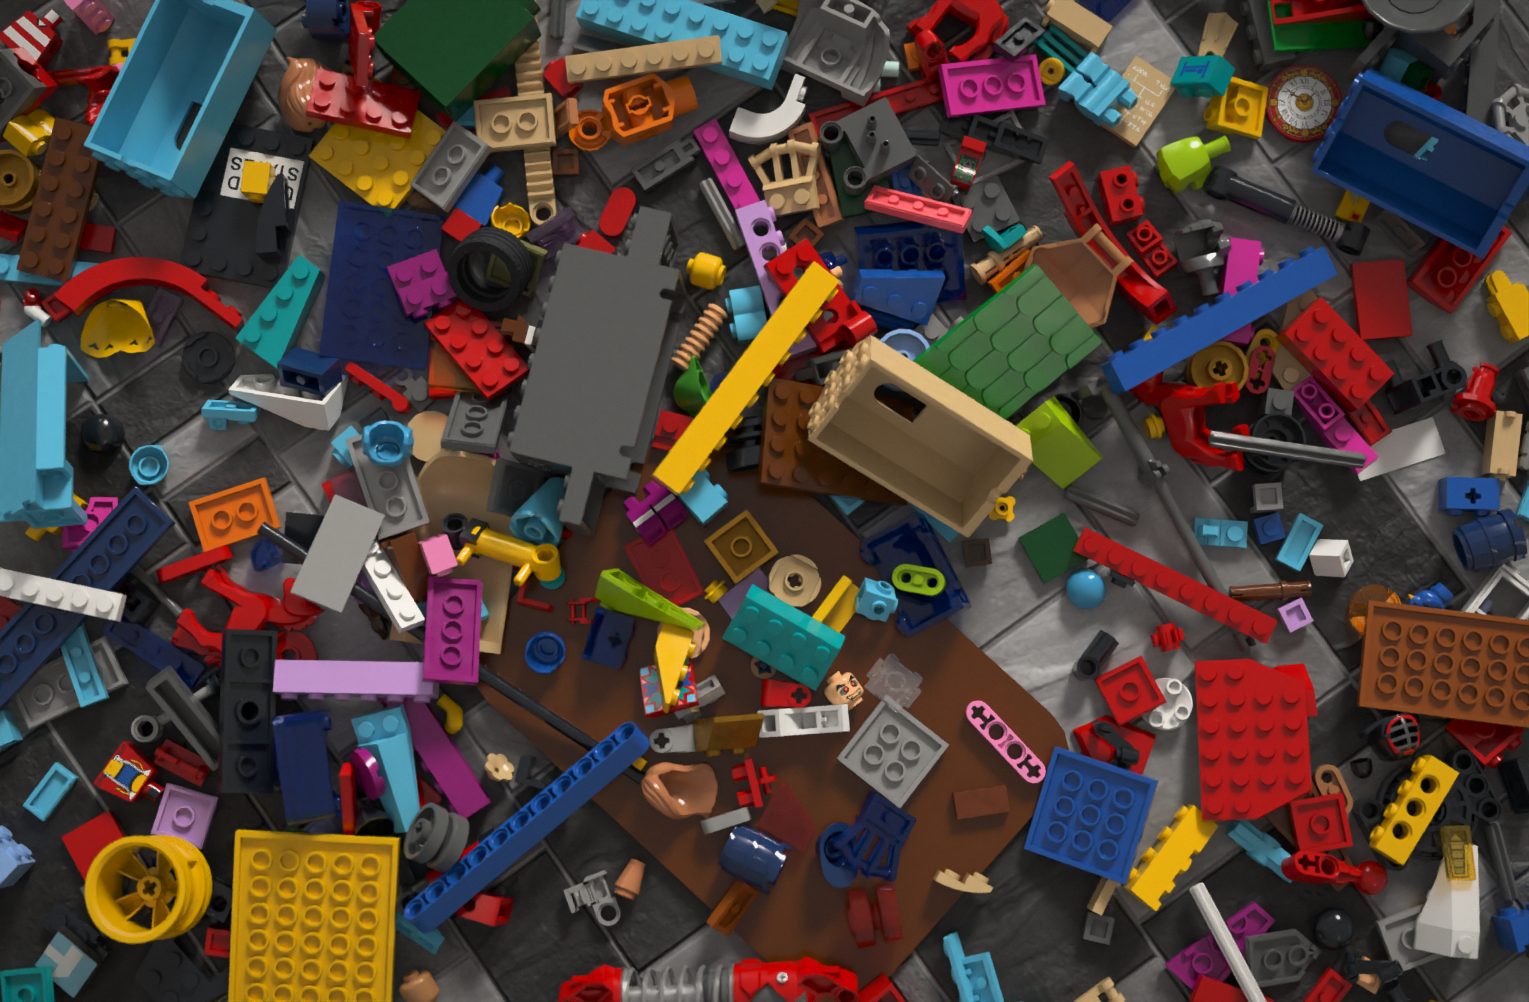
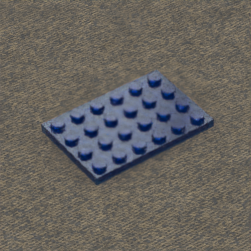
[319,200,444,371]

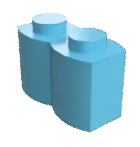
[725,285,767,345]

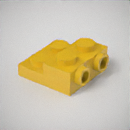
[1204,77,1268,139]

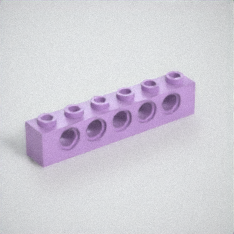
[735,200,816,361]

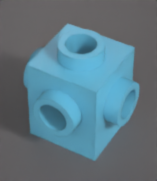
[855,577,898,622]

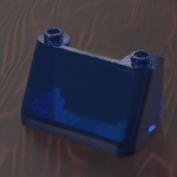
[860,512,971,637]

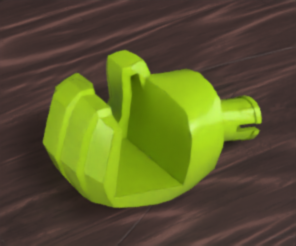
[1156,135,1231,194]

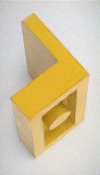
[812,575,859,633]

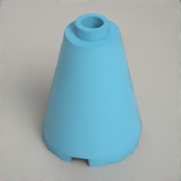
[509,477,567,547]

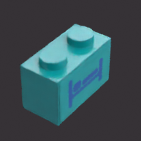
[1170,55,1235,99]

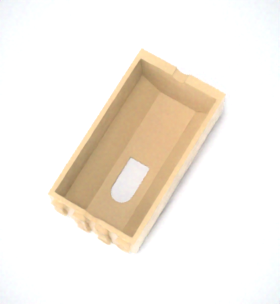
[807,335,1033,538]

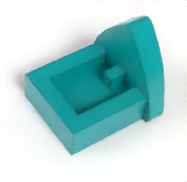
[981,224,1027,253]

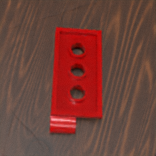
[348,1,382,86]
[763,238,877,354]

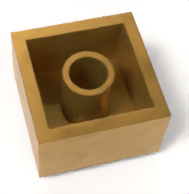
[704,509,779,585]

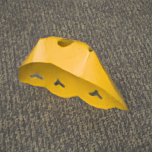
[80,299,155,358]

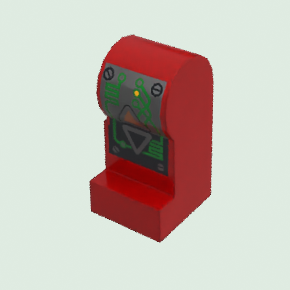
[950,136,987,191]

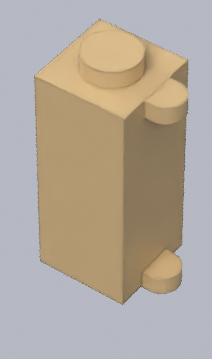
[1041,0,1113,55]
[1481,411,1523,483]

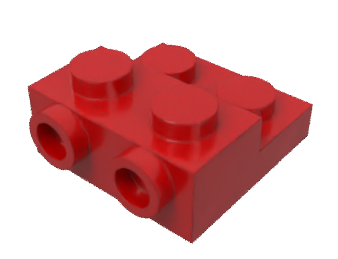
[1445,719,1524,770]

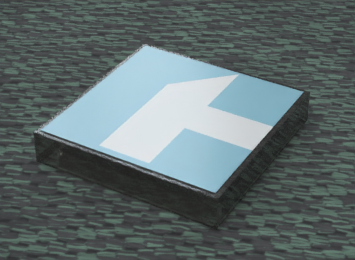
[34,925,104,1000]

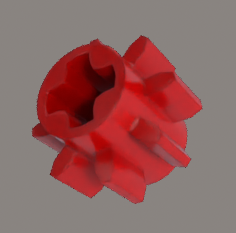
[1150,622,1185,653]

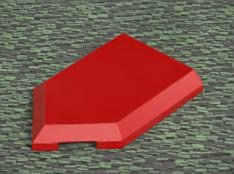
[1072,715,1156,775]

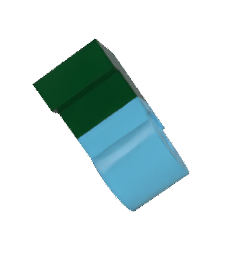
[1380,48,1435,92]

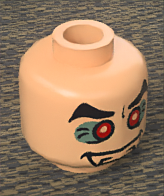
[824,671,864,711]

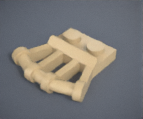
[748,139,821,217]

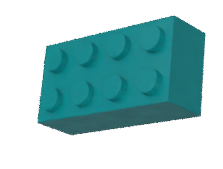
[722,584,846,691]

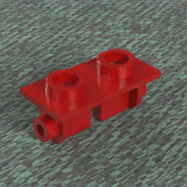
[154,739,211,787]

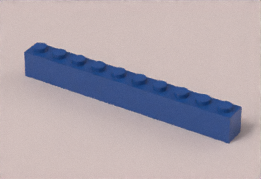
[1100,246,1338,394]

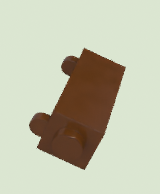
[378,532,430,604]

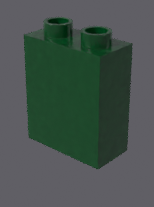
[374,0,542,122]

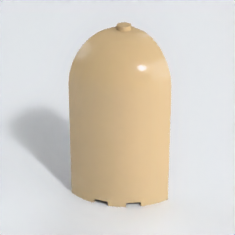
[390,450,516,654]

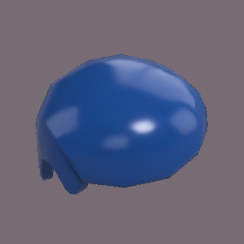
[524,631,566,674]

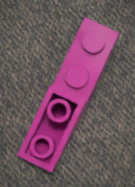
[1290,375,1379,475]

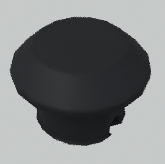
[1491,390,1507,411]

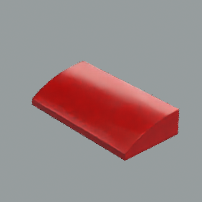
[1406,226,1512,314]

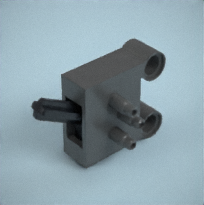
[819,97,940,196]

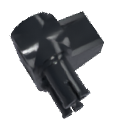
[1384,340,1468,415]

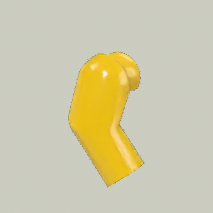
[436,694,463,734]

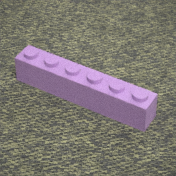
[273,660,439,703]

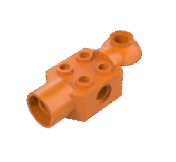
[569,73,698,151]

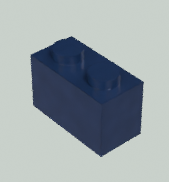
[277,347,343,397]

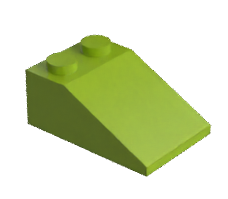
[1016,396,1104,489]

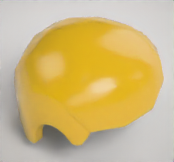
[491,203,531,240]

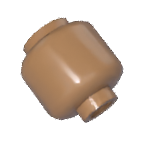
[399,969,440,1002]

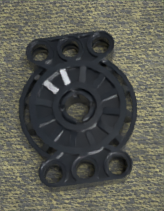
[1352,749,1502,871]

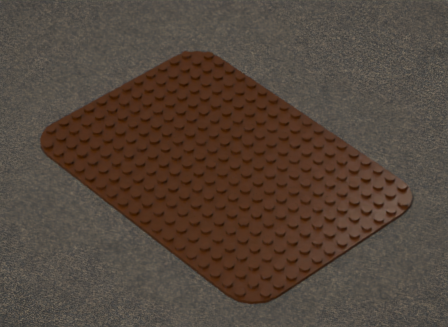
[476,434,1069,1002]

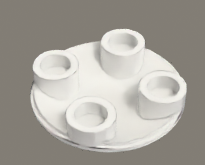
[1142,678,1193,730]

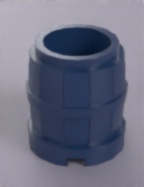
[1452,508,1528,572]
[718,825,792,895]

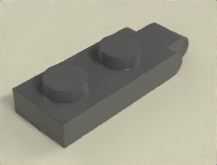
[631,137,701,192]

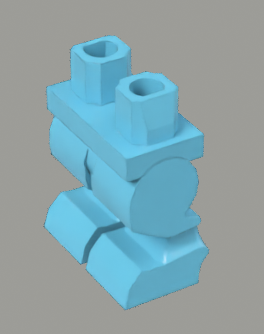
[1058,52,1138,129]

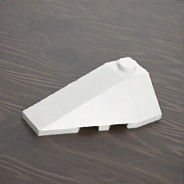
[228,374,348,431]
[1413,844,1480,959]

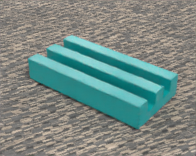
[1035,24,1088,75]

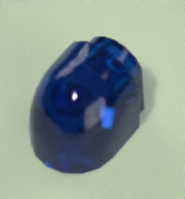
[250,537,283,572]

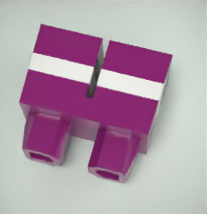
[623,481,688,547]

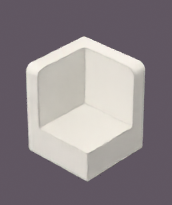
[1309,539,1353,577]

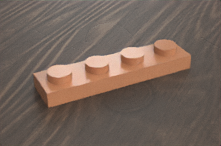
[787,122,845,229]

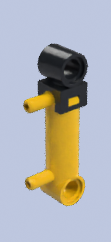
[441,513,561,586]

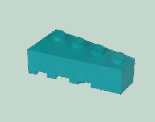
[235,255,326,369]

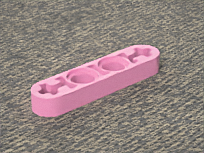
[965,700,1046,783]

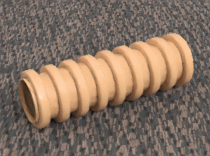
[671,303,728,372]

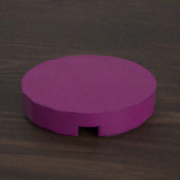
[350,747,386,800]

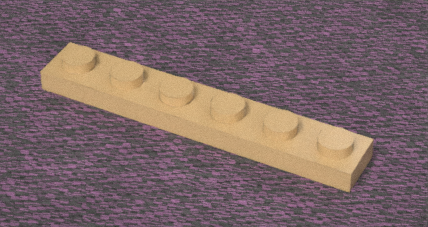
[565,35,723,84]

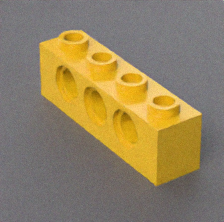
[1368,755,1459,865]

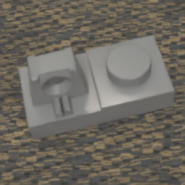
[674,674,726,725]

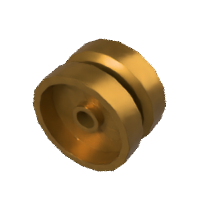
[0,149,42,215]
[1184,340,1249,390]

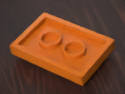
[188,477,282,552]

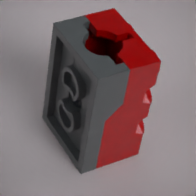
[0,47,59,142]

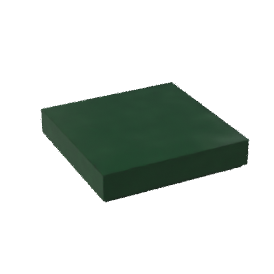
[1018,513,1089,584]

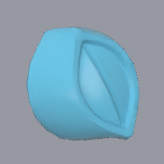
[129,445,169,486]

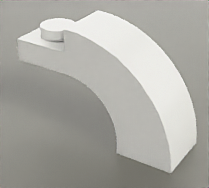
[757,704,850,738]

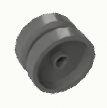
[404,803,469,873]

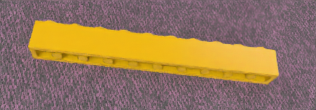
[651,261,839,496]

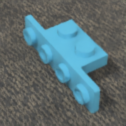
[943,932,1004,1002]

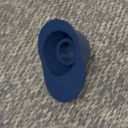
[815,822,858,888]

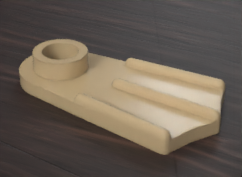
[1197,12,1238,57]

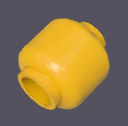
[686,252,726,290]

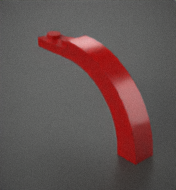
[1049,161,1177,325]
[54,257,245,333]

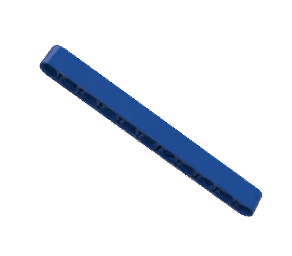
[404,722,650,933]

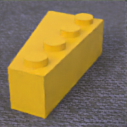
[1122,804,1219,911]

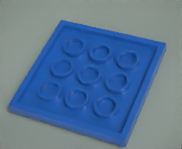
[1024,746,1159,885]

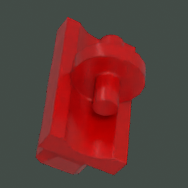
[731,758,777,808]

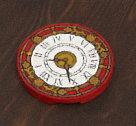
[1265,65,1343,143]

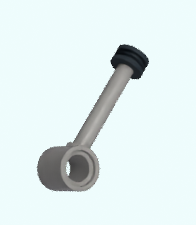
[131,674,221,743]

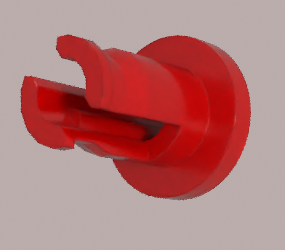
[1451,363,1499,422]

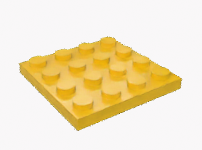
[309,77,446,219]

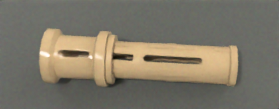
[969,225,1044,285]

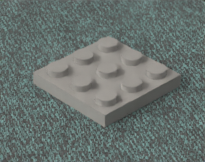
[836,695,949,808]

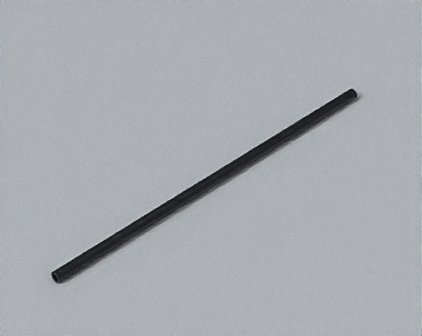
[257,522,646,784]

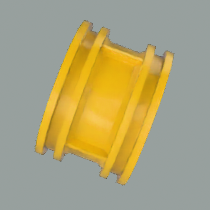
[85,835,212,943]

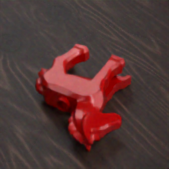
[906,0,1009,62]
[1129,371,1250,471]
[170,563,324,668]

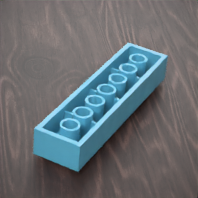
[575,0,790,90]

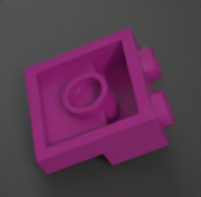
[387,249,457,319]

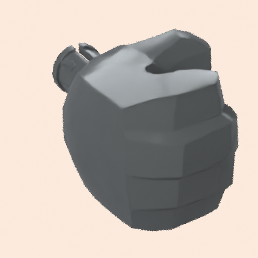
[1174,219,1232,297]

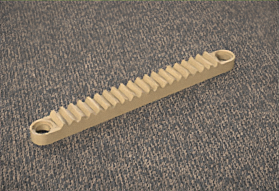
[515,0,557,229]

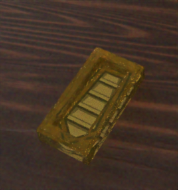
[1440,825,1477,881]

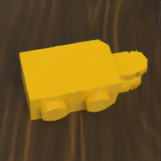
[1484,270,1529,345]

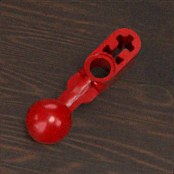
[1281,850,1388,895]

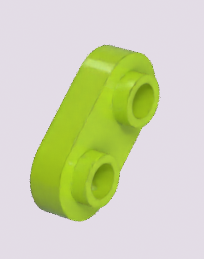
[892,564,946,596]

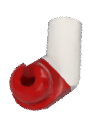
[23,288,52,327]

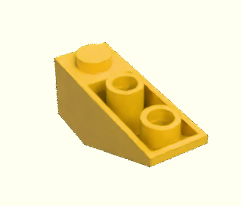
[654,623,697,713]

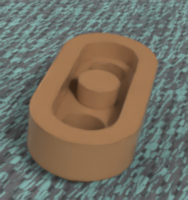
[1312,764,1353,814]

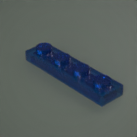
[102,613,207,689]

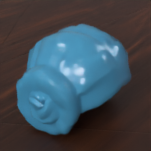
[361,421,414,467]

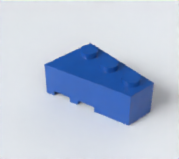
[850,269,946,326]
[1492,902,1529,953]

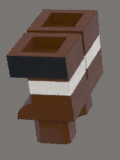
[500,315,543,353]

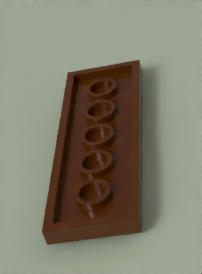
[16,117,102,283]

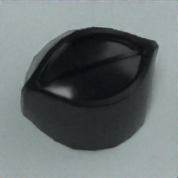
[354,807,394,837]

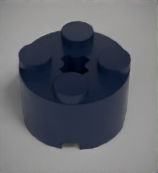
[302,0,350,39]

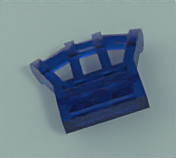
[831,792,917,882]

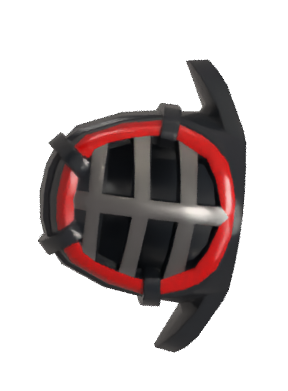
[1358,712,1421,762]

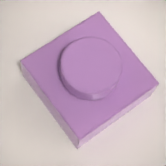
[1276,597,1313,633]

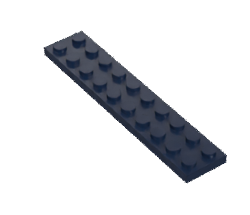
[0,487,176,712]

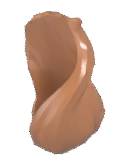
[278,57,335,132]
[641,762,718,820]

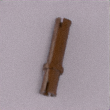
[1229,580,1312,602]

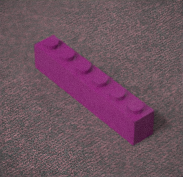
[377,697,493,819]

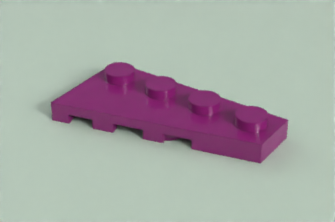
[1163,902,1275,991]

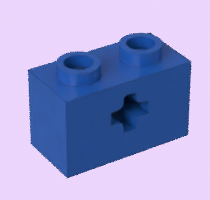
[1438,477,1500,517]

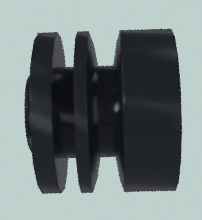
[1242,412,1306,475]
[724,416,762,472]

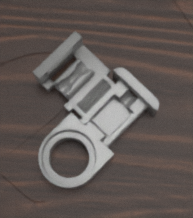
[563,870,621,926]

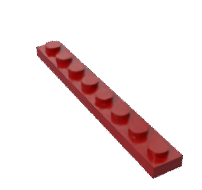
[1073,527,1278,644]

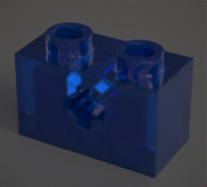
[581,607,635,670]

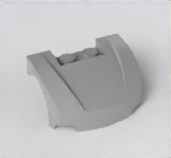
[780,0,890,107]

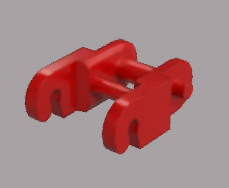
[566,598,601,624]

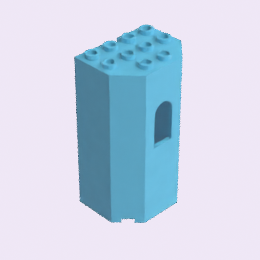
[84,0,277,199]

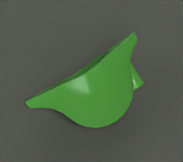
[673,355,712,418]

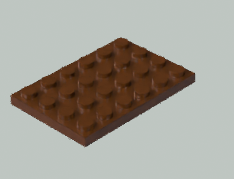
[757,378,914,507]

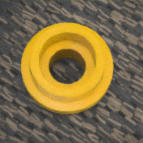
[1143,414,1165,440]

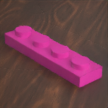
[693,119,760,210]

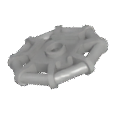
[1490,84,1529,146]

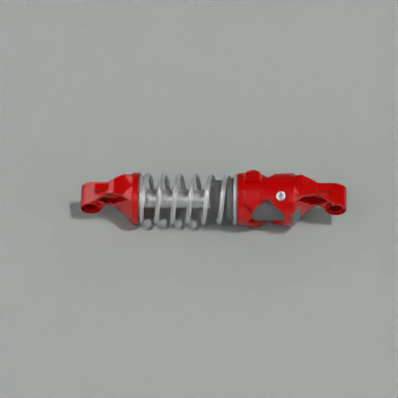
[557,957,859,1002]

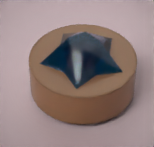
[751,657,777,679]

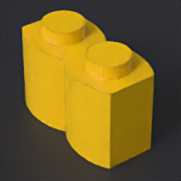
[3,109,55,157]

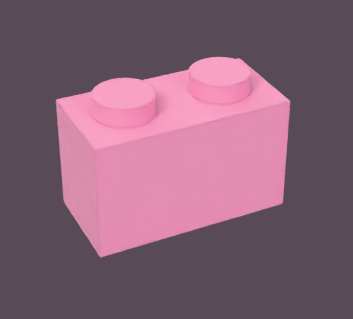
[418,533,458,577]

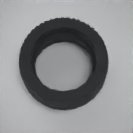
[448,227,533,312]

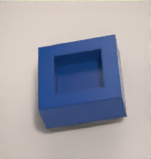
[1251,512,1286,545]

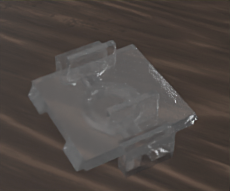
[864,653,923,713]

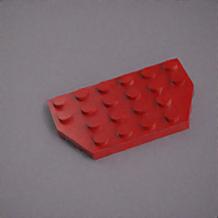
[1195,659,1312,822]

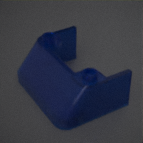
[273,710,342,825]

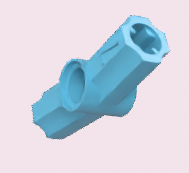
[1225,820,1292,883]

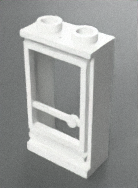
[1461,563,1529,620]

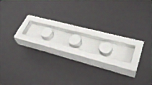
[362,537,425,633]

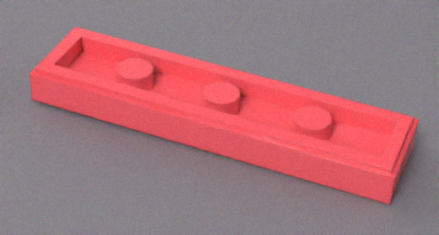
[864,185,972,234]

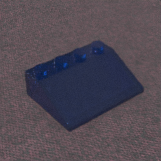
[854,221,966,309]

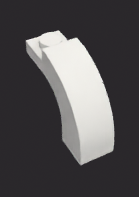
[729,74,808,144]

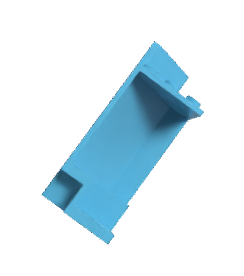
[0,319,89,529]

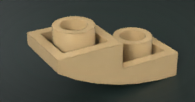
[933,868,993,893]

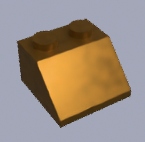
[693,713,764,756]

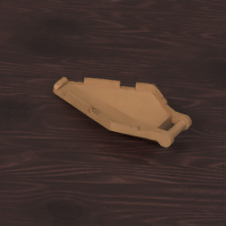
[1023,223,1133,328]

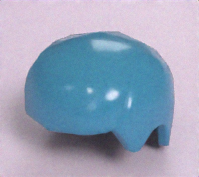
[1065,568,1106,610]

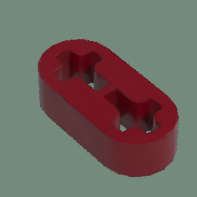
[1243,346,1276,396]

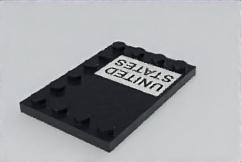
[180,123,315,289]

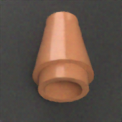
[614,858,646,901]

